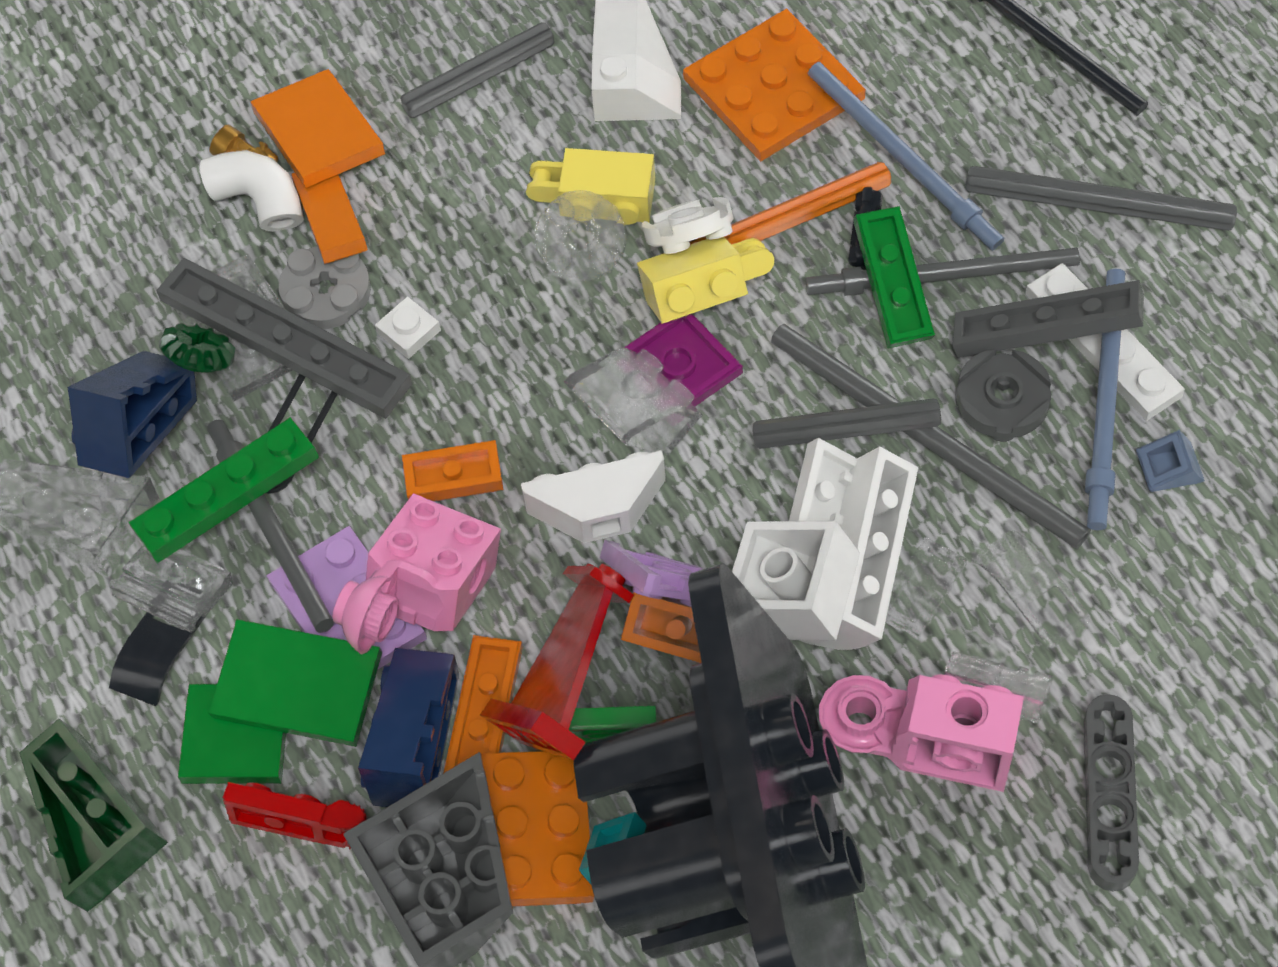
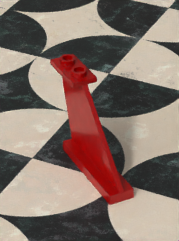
[480,563,635,760]

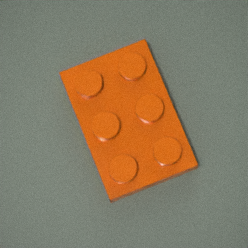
[481,751,594,906]

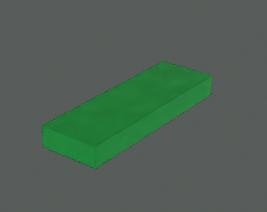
[853,206,935,349]

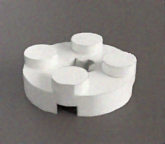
[642,197,734,254]

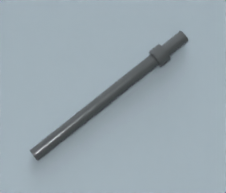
[806,247,1080,296]
[207,420,334,633]

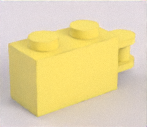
[526,148,655,225]
[637,237,774,324]

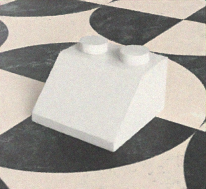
[732,521,860,641]

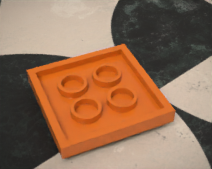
[683,8,866,162]

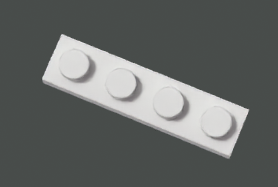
[1025,263,1185,421]

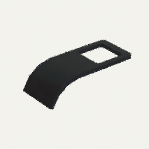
[109,582,214,706]

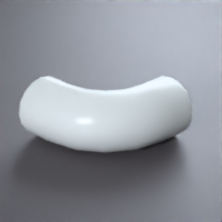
[200,150,304,232]

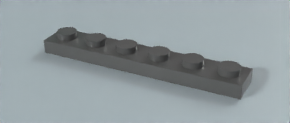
[156,258,412,419]

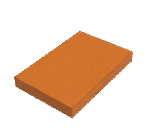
[251,69,385,188]

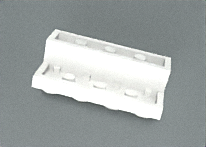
[789,438,918,650]

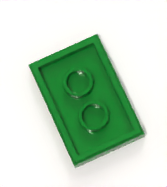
[209,619,382,747]

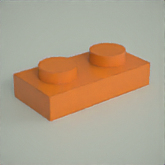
[402,440,504,501]

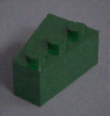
[19,719,168,912]

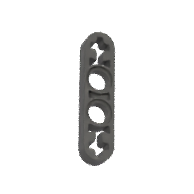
[1084,694,1139,892]

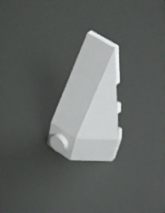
[592,0,681,121]

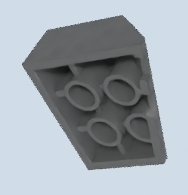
[343,752,513,967]

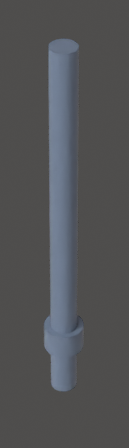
[808,62,1005,251]
[1085,269,1126,530]

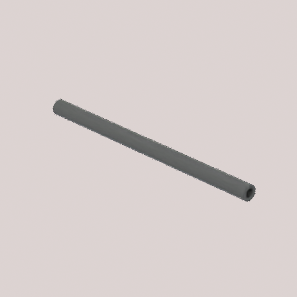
[771,324,1091,549]

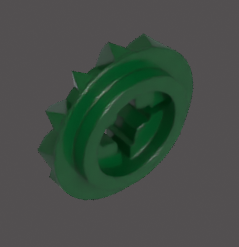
[159,323,236,373]

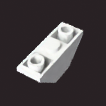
[521,450,665,543]

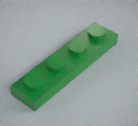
[128,417,319,564]

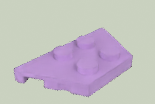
[600,540,704,607]

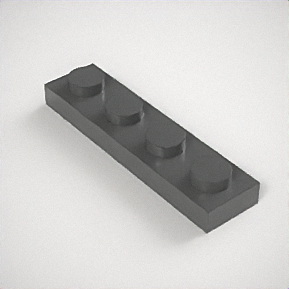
[952,280,1144,358]

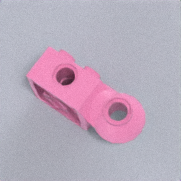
[332,493,501,655]
[819,674,1024,792]

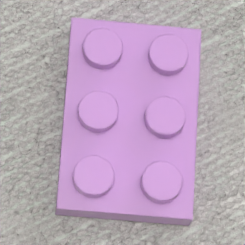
[266,526,427,669]

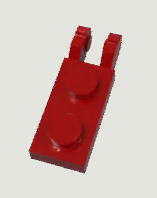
[222,782,367,850]

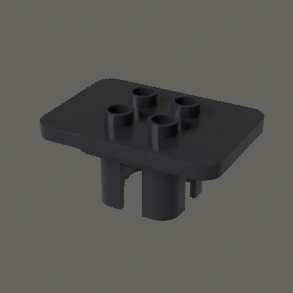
[574,563,868,967]

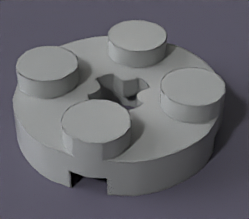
[279,246,371,329]

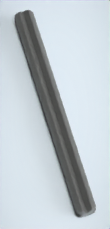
[966,166,1237,231]

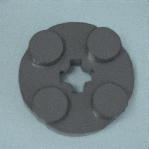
[955,349,1051,442]

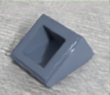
[1136,430,1205,492]

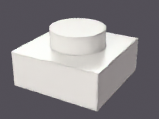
[375,296,441,359]

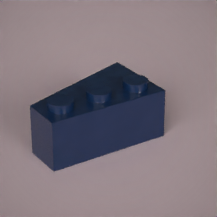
[68,351,197,478]
[358,648,459,807]

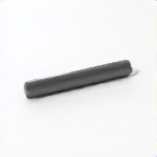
[400,22,554,118]
[752,398,941,449]

